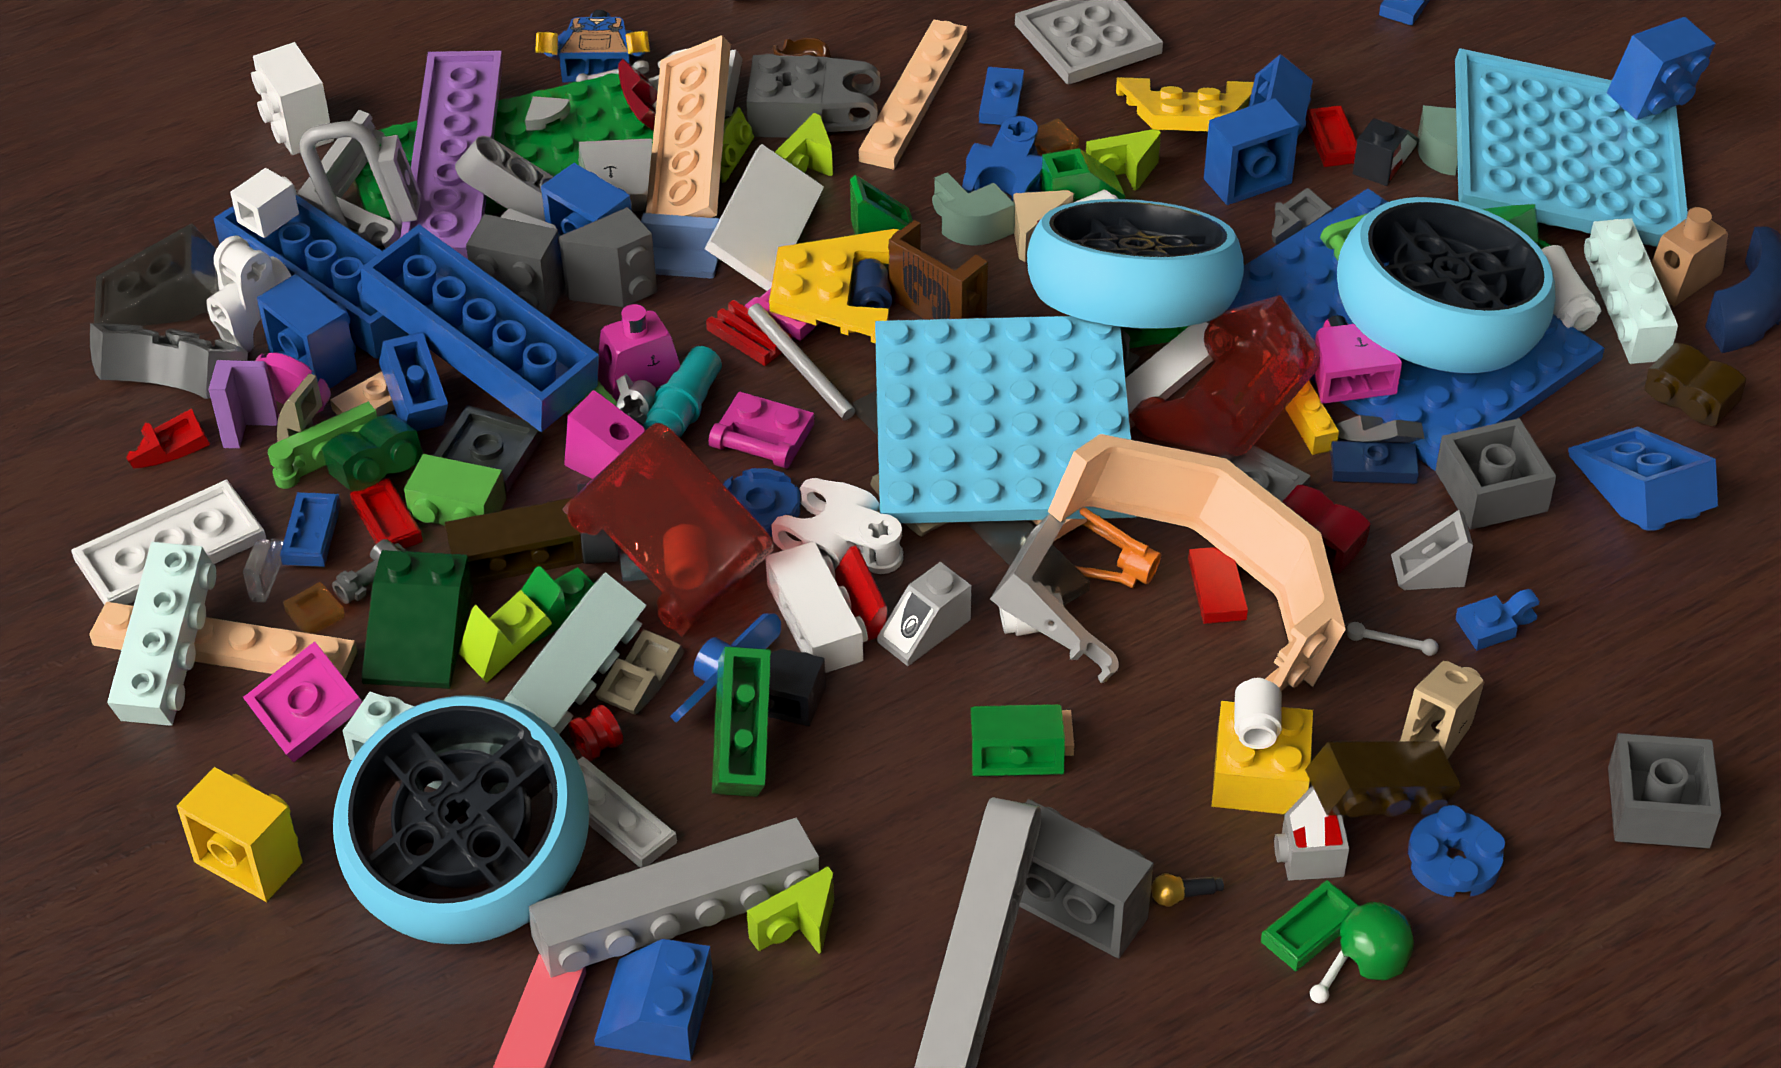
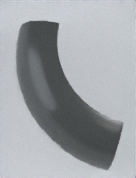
[90,323,248,399]

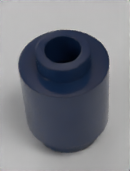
[851,259,892,309]

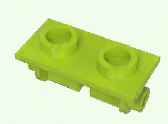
[720,107,754,183]

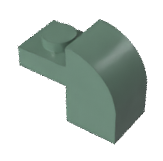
[1418,105,1458,176]
[932,172,1015,245]

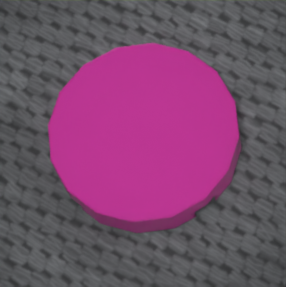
[255,353,331,414]

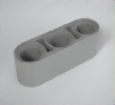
[455,135,553,221]

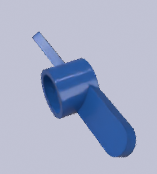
[670,613,781,723]

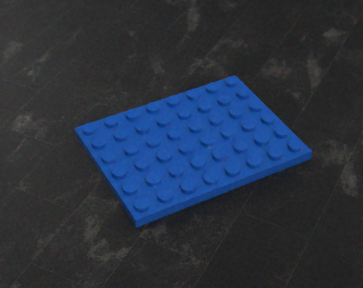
[1222,189,1605,471]

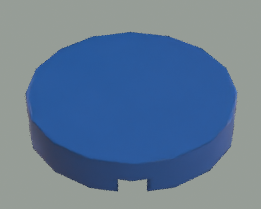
[717,468,801,539]

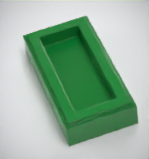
[1261,880,1359,972]

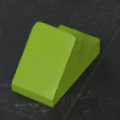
[774,113,833,176]
[1086,129,1161,191]
[459,590,552,683]
[747,867,834,954]

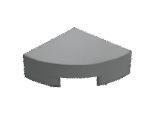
[525,96,571,130]

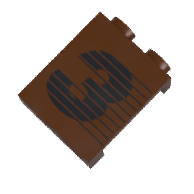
[888,220,988,320]

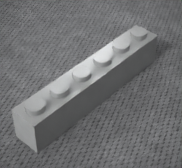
[529,817,819,978]

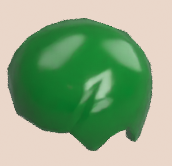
[1340,901,1414,980]

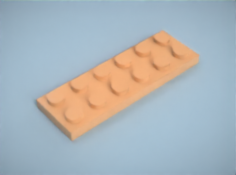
[646,35,731,218]

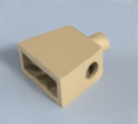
[1400,661,1484,759]

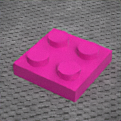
[243,641,363,763]

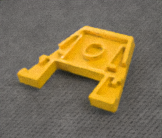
[1116,77,1254,131]
[769,229,899,344]

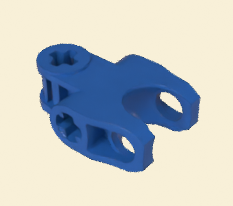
[962,116,1042,201]

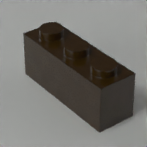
[445,497,584,585]
[1305,741,1461,817]

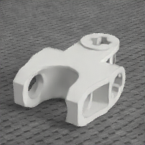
[207,236,291,353]
[771,478,903,574]

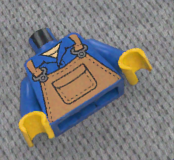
[536,10,650,82]

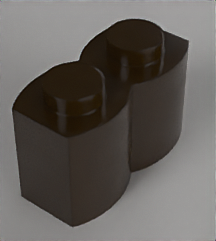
[1644,343,1746,426]

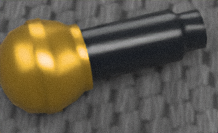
[1151,873,1224,907]

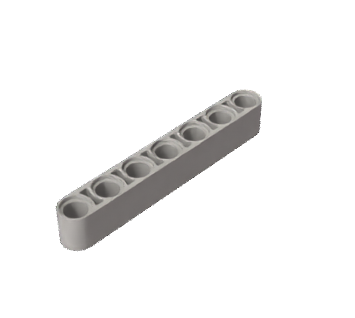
[914,797,1041,1068]

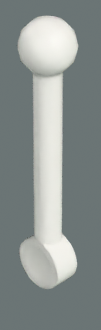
[1310,950,1348,1004]

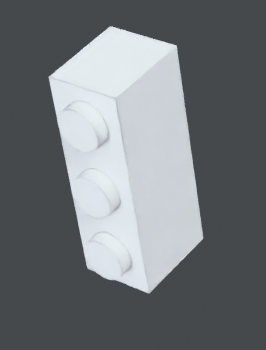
[766,541,868,673]

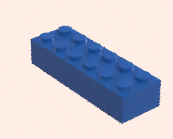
[213,195,409,359]
[361,224,599,432]

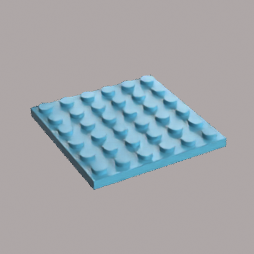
[1455,48,1688,247]
[875,316,1136,523]

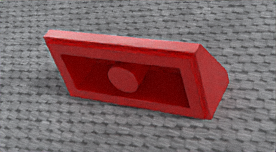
[834,546,887,641]

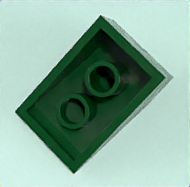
[361,550,473,689]

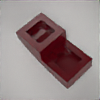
[618,59,658,131]

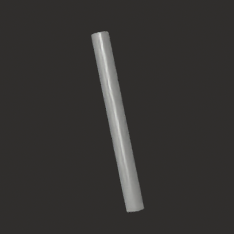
[748,303,855,420]

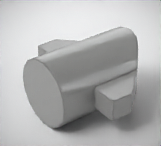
[616,373,657,424]

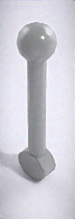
[576,60,649,82]
[1347,622,1439,656]

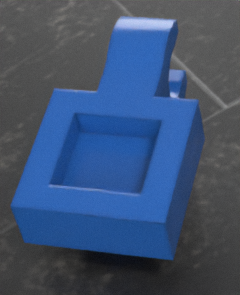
[1456,589,1540,651]

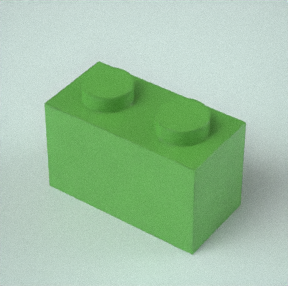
[404,454,506,525]

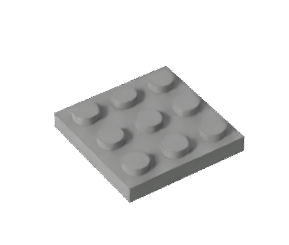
[1015,0,1163,85]

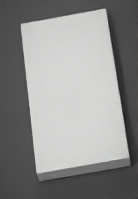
[704,144,824,291]
[71,480,266,605]

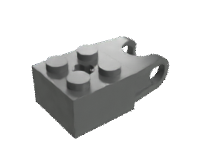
[747,54,881,138]

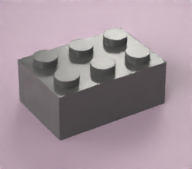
[1019,799,1153,959]

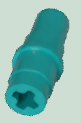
[642,346,722,450]

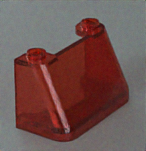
[1129,295,1320,458]
[562,423,773,637]

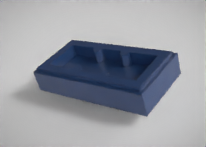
[1330,441,1419,484]

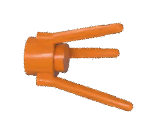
[1070,507,1161,588]

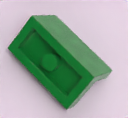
[971,704,1065,776]

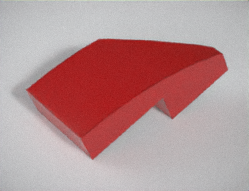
[126,408,210,469]

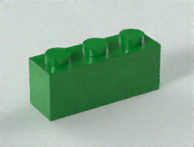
[712,647,771,797]

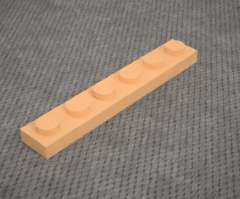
[859,19,967,170]
[90,602,357,679]

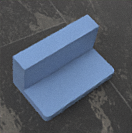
[641,213,720,278]

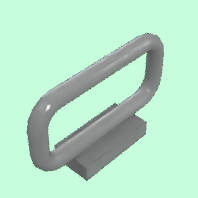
[299,121,421,247]

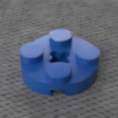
[1408,805,1505,897]

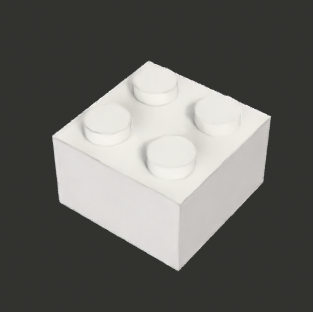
[251,42,334,155]

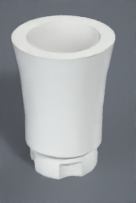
[1541,245,1601,331]

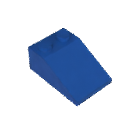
[1568,427,1718,530]

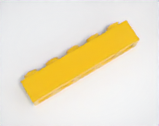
[1263,346,1339,455]

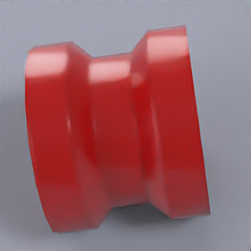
[568,705,623,761]

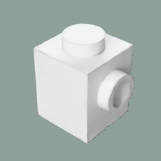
[230,168,299,238]

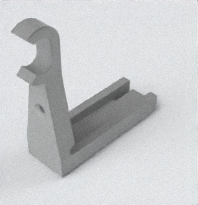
[297,110,401,248]
[990,513,1119,683]

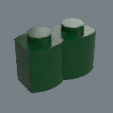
[321,414,423,491]

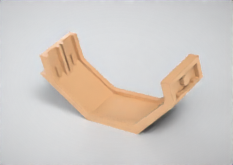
[1048,434,1346,691]

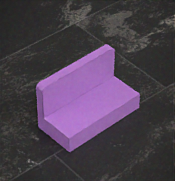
[209,360,279,448]

